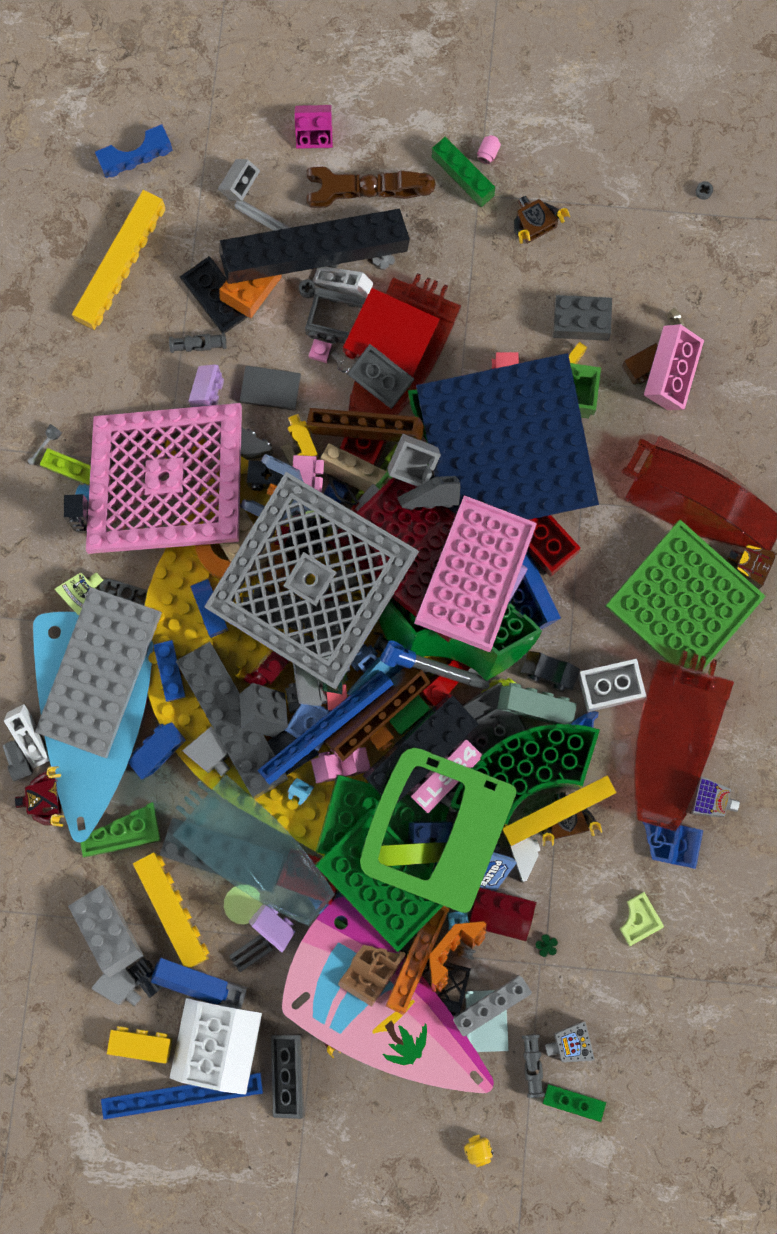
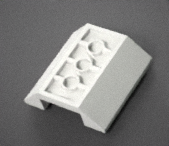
[170,998,262,1094]

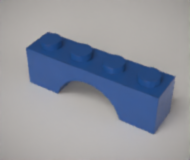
[95,124,173,178]

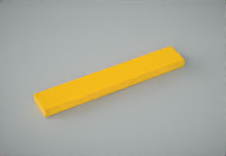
[502,775,616,846]

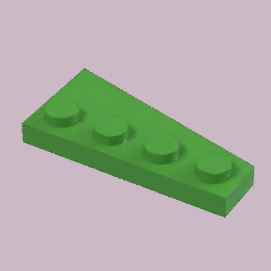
[80,802,161,858]

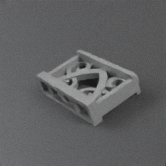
[453,976,532,1036]

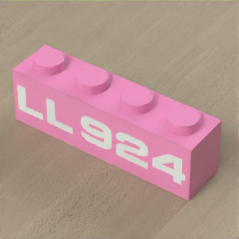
[409,739,482,813]

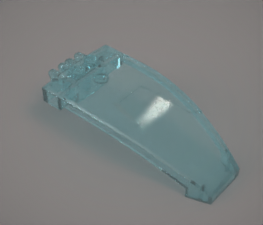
[173,774,335,925]

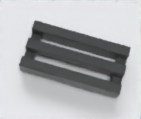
[229,934,273,972]

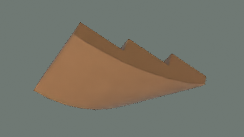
[338,945,406,1007]

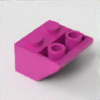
[294,105,333,149]

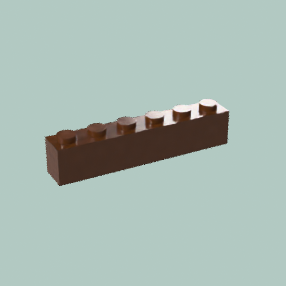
[306,408,424,442]
[324,667,431,762]

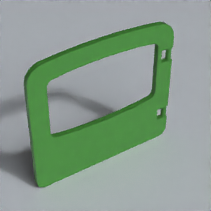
[360,748,516,913]

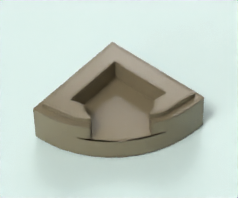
[667,307,684,326]

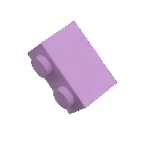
[249,903,295,952]

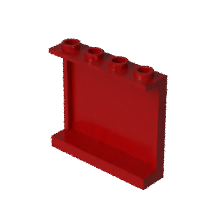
[343,287,440,377]

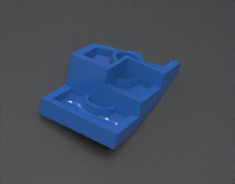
[642,818,703,869]

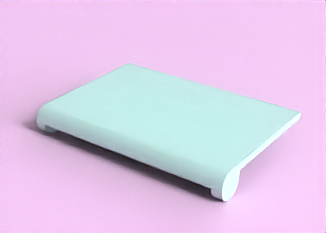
[465,990,509,1052]

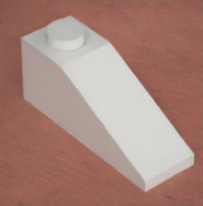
[312,267,373,299]
[4,704,50,769]

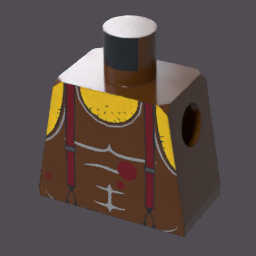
[727,545,777,589]

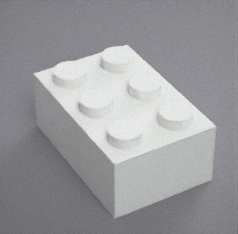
[578,659,646,712]

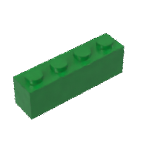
[432,136,495,207]

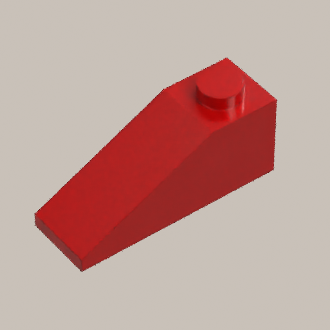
[419,659,470,706]

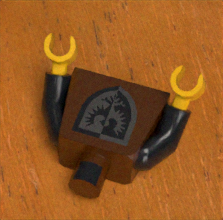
[514,196,570,244]
[542,792,602,846]

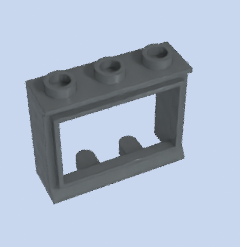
[305,287,366,344]

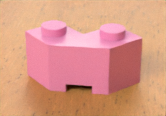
[311,747,370,783]

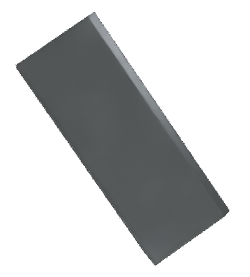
[271,1034,304,1119]

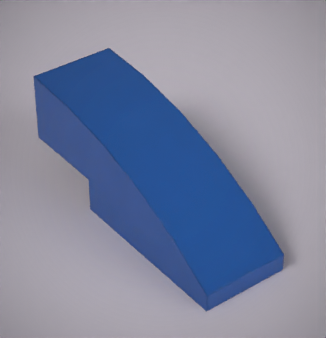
[191,579,229,638]

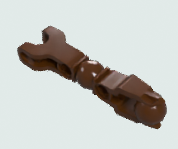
[306,166,436,208]

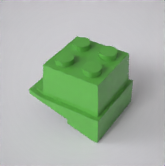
[570,363,601,419]

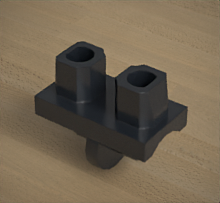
[128,957,163,998]

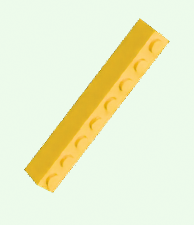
[72,190,165,330]

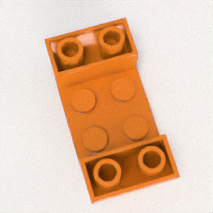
[429,922,486,993]

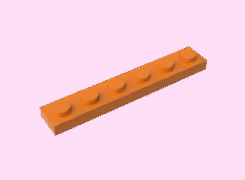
[385,906,449,1015]

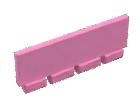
[289,455,324,527]

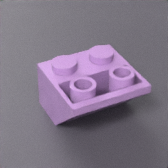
[189,365,224,407]

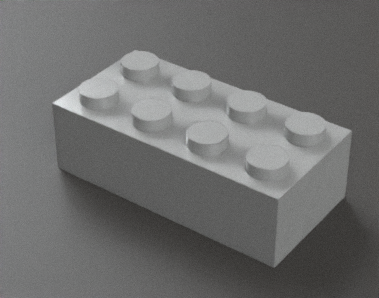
[68,885,144,978]

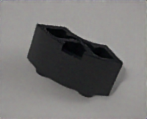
[521,651,580,692]

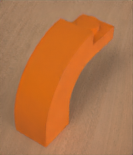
[195,544,246,582]

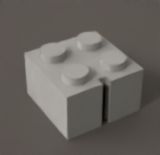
[388,434,441,487]

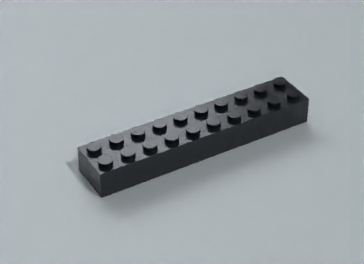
[219,208,410,284]

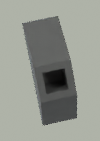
[241,427,273,460]

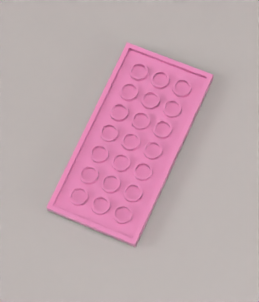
[415,495,537,652]

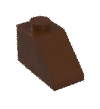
[622,343,658,385]

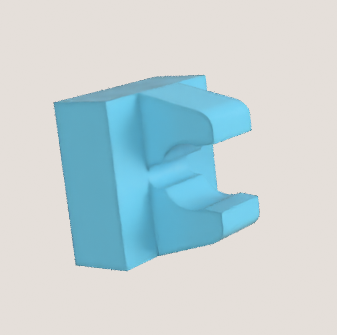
[288,778,314,805]
[447,912,468,931]

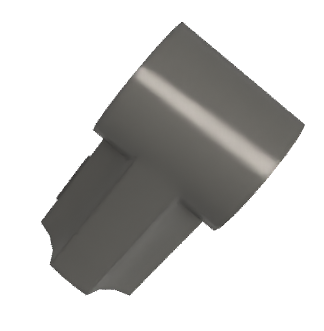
[2,740,33,781]

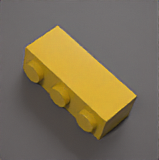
[107,1026,173,1064]

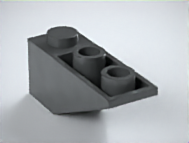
[398,476,460,509]

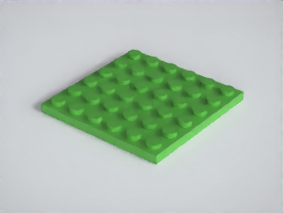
[605,520,766,683]

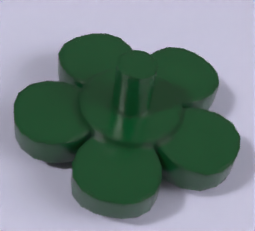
[535,934,558,957]

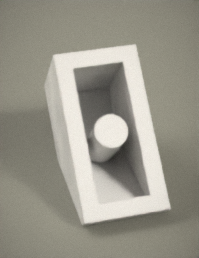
[509,837,540,882]

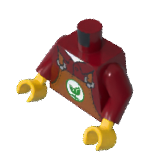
[233,649,289,686]

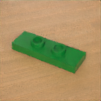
[542,1084,607,1122]

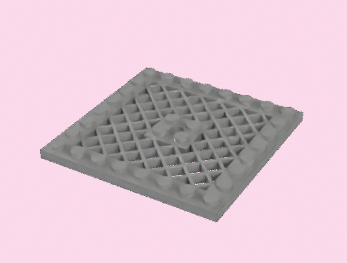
[205,472,419,689]

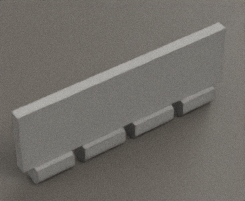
[291,635,327,706]

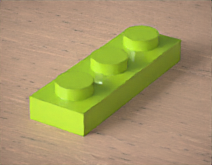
[40,448,91,485]

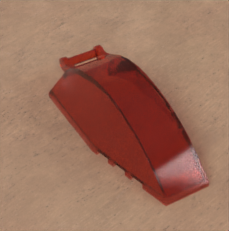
[622,435,777,551]

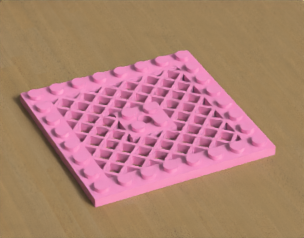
[86,403,242,554]

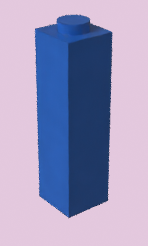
[150,958,229,1005]

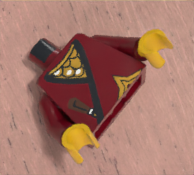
[15,766,64,827]

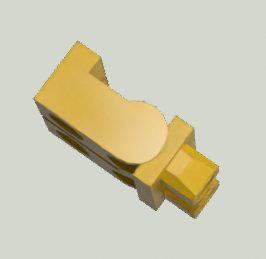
[287,414,320,460]

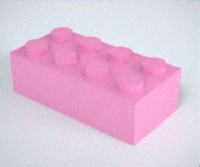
[644,324,704,410]

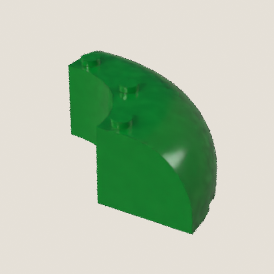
[379,598,542,681]
[450,724,600,828]

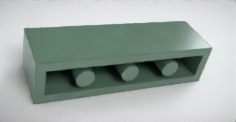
[497,683,577,725]

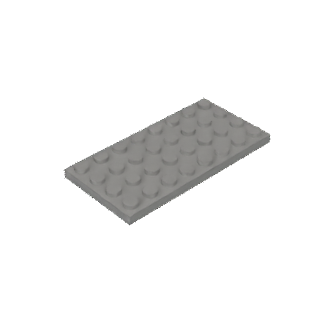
[35,587,162,758]

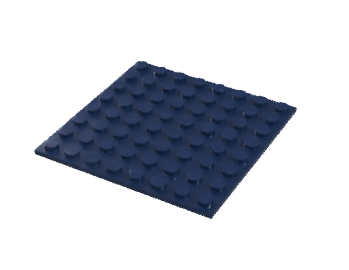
[416,353,599,520]

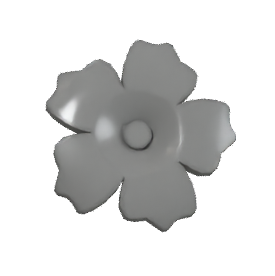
[372,255,395,270]

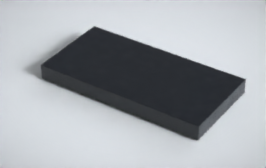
[180,256,248,333]

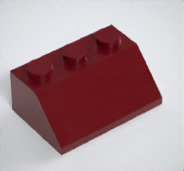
[469,888,537,941]

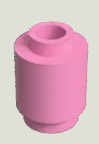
[477,135,501,165]

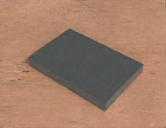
[347,344,415,409]
[240,366,301,410]

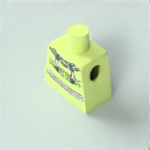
[55,572,103,616]

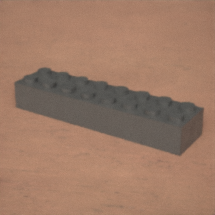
[176,642,289,799]

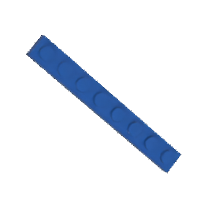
[257,671,393,785]
[101,1073,263,1120]

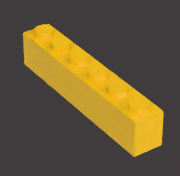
[133,852,210,968]

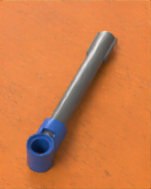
[380,640,489,690]

